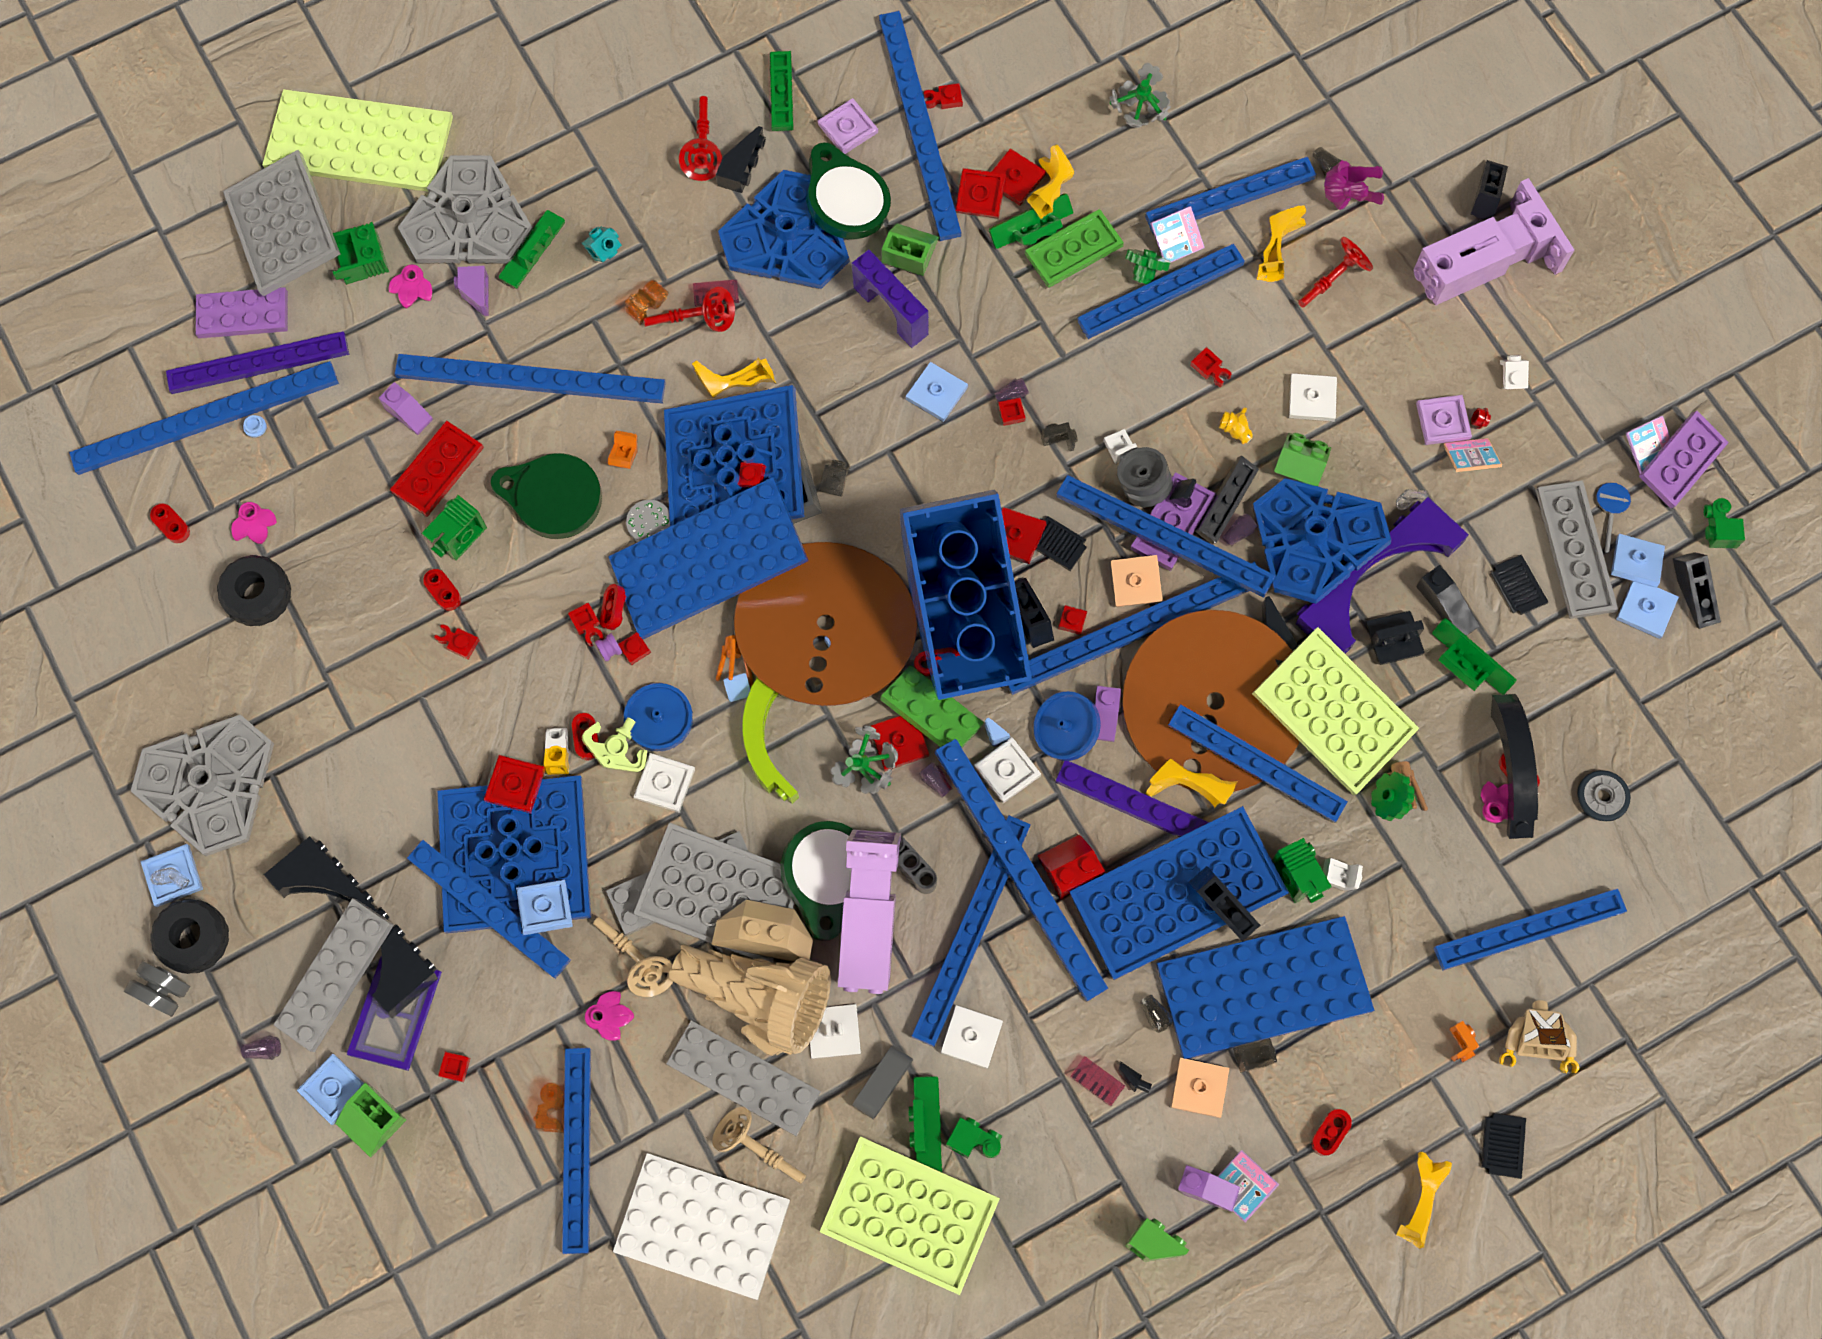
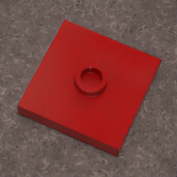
[991,148,1046,206]
[955,168,1006,219]
[1002,507,1047,564]
[871,716,929,771]
[484,755,546,814]

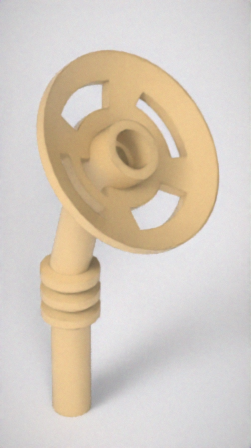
[593,917,673,997]
[712,1107,806,1184]

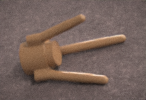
[1387,761,1428,811]

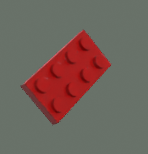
[390,420,484,517]

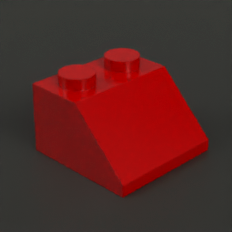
[1037,834,1105,899]

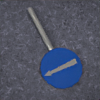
[1596,483,1631,553]

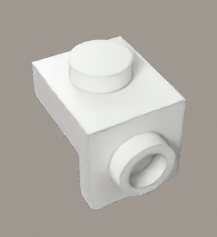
[1500,355,1529,389]
[1103,429,1138,464]
[1323,858,1363,891]

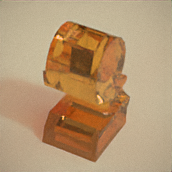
[625,280,668,325]
[533,1083,564,1133]

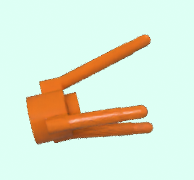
[716,635,754,687]

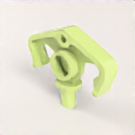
[582,717,647,772]

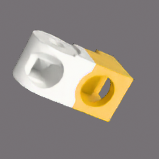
[544,728,569,775]

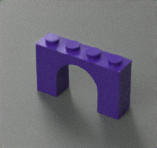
[852,249,929,348]

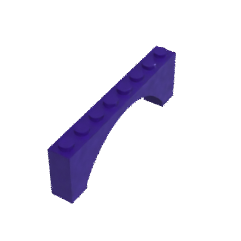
[1296,497,1469,654]

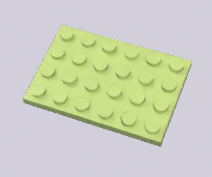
[1252,627,1419,796]
[820,1136,1000,1295]

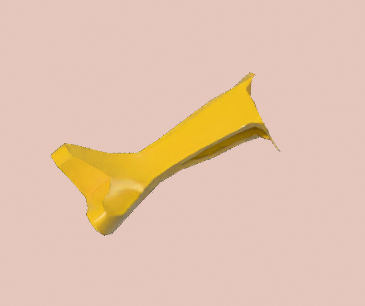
[1026,144,1074,219]
[1257,205,1306,282]
[692,358,777,398]
[1145,759,1238,809]
[1396,1152,1452,1249]

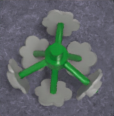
[1109,63,1171,128]
[830,725,898,794]

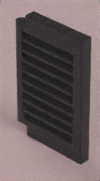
[1036,516,1087,572]
[1491,554,1548,615]
[1481,1113,1526,1179]

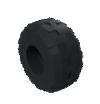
[217,555,292,626]
[150,899,229,974]

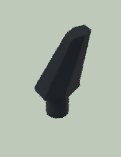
[1118,1061,1152,1093]

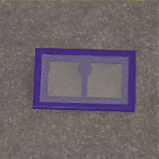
[346,956,442,1071]

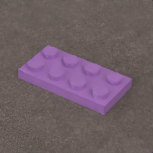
[196,287,288,339]
[1639,411,1729,508]
[1130,472,1216,571]

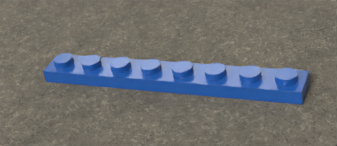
[1145,157,1316,235]
[1077,243,1245,339]
[1168,704,1348,823]
[407,840,571,979]
[1434,889,1627,971]
[562,1048,591,1254]

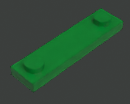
[770,51,794,131]

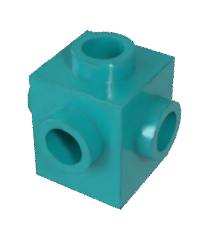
[581,226,622,262]

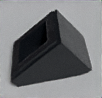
[1170,478,1197,507]

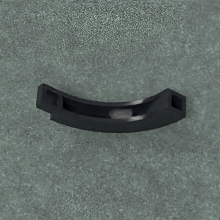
[1491,694,1538,839]

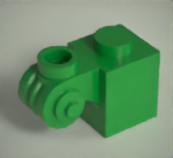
[1703,498,1745,549]
[946,1117,1002,1159]

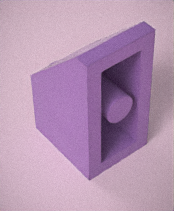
[454,266,489,316]
[379,382,433,435]
[1094,686,1121,742]
[1178,1165,1240,1212]

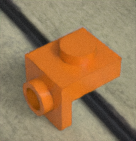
[608,431,638,469]
[1450,1021,1480,1062]

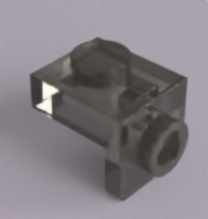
[1041,422,1078,452]
[819,460,851,497]
[1233,1038,1277,1073]

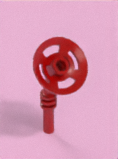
[679,96,722,181]
[1298,237,1373,308]
[643,287,735,332]

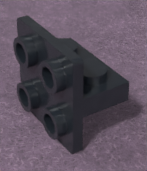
[1366,611,1425,665]

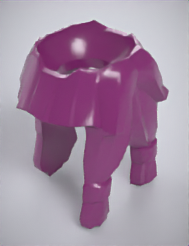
[1324,160,1384,210]

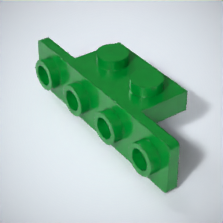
[989,193,1073,249]
[499,210,565,289]
[1432,618,1517,694]
[909,1076,942,1172]

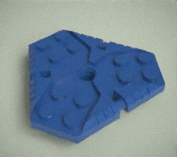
[718,170,850,289]
[1253,478,1391,603]

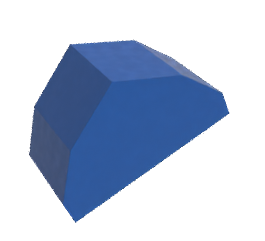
[900,490,1032,700]

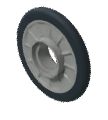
[1577,770,1631,822]

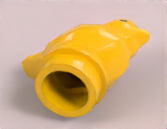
[1219,407,1253,444]

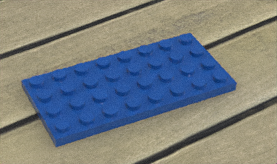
[608,477,809,640]
[1069,806,1289,981]
[1156,916,1375,1059]

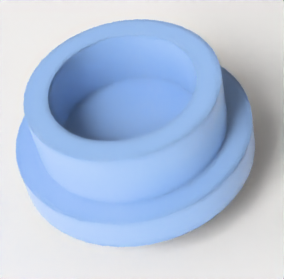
[243,415,267,438]

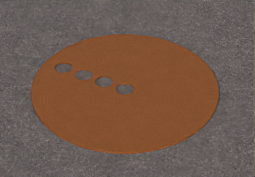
[734,542,917,706]
[1123,610,1300,792]

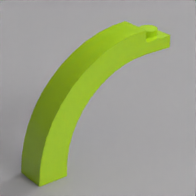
[742,678,799,804]

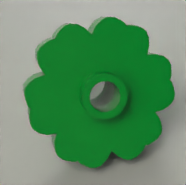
[1125,249,1171,284]
[1371,771,1416,821]

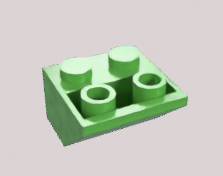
[881,223,939,276]
[1274,433,1331,486]
[335,1083,407,1157]
[1125,1218,1189,1262]

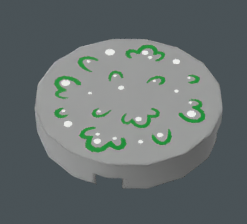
[626,500,670,542]

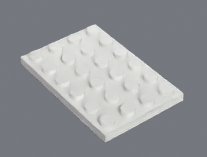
[613,1153,790,1300]

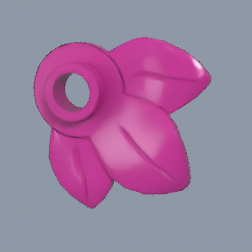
[389,264,433,309]
[231,502,277,544]
[1481,781,1508,823]
[584,991,634,1041]

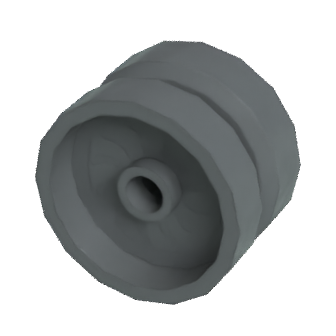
[1117,447,1173,507]
[123,961,191,1017]

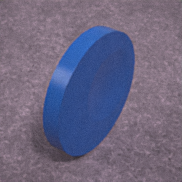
[624,683,693,752]
[1034,691,1101,761]

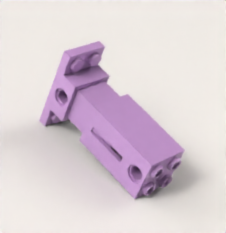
[1413,178,1574,306]
[838,830,901,994]

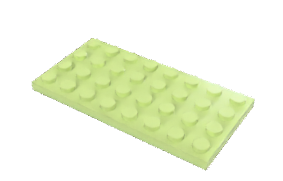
[262,89,453,192]

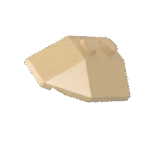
[712,900,813,962]

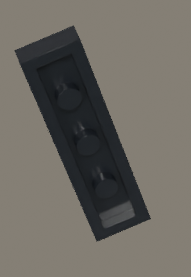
[1195,456,1259,544]

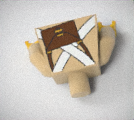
[1499,1000,1579,1074]

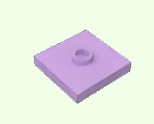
[818,98,878,154]
[1416,395,1472,445]

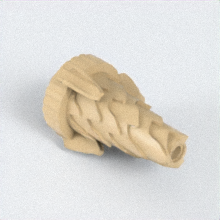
[669,944,831,1056]

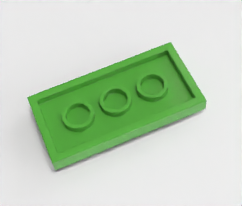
[1025,209,1124,288]
[880,665,984,748]

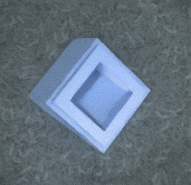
[723,673,751,702]
[985,718,1010,747]

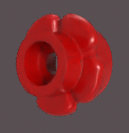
[1471,408,1491,429]

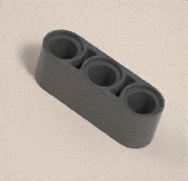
[894,832,937,894]
[852,1045,913,1120]

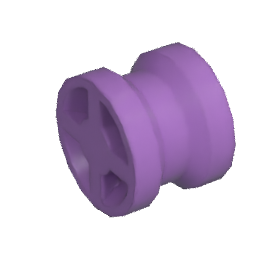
[595,633,622,662]

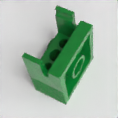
[332,222,389,285]
[421,495,487,561]
[1272,838,1332,903]

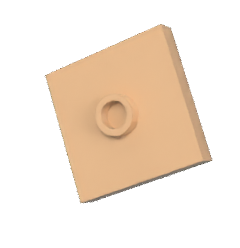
[1111,555,1163,607]
[1171,1058,1229,1118]

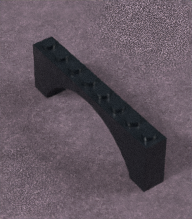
[263,836,438,1019]

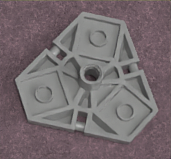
[398,155,533,263]
[131,715,274,856]

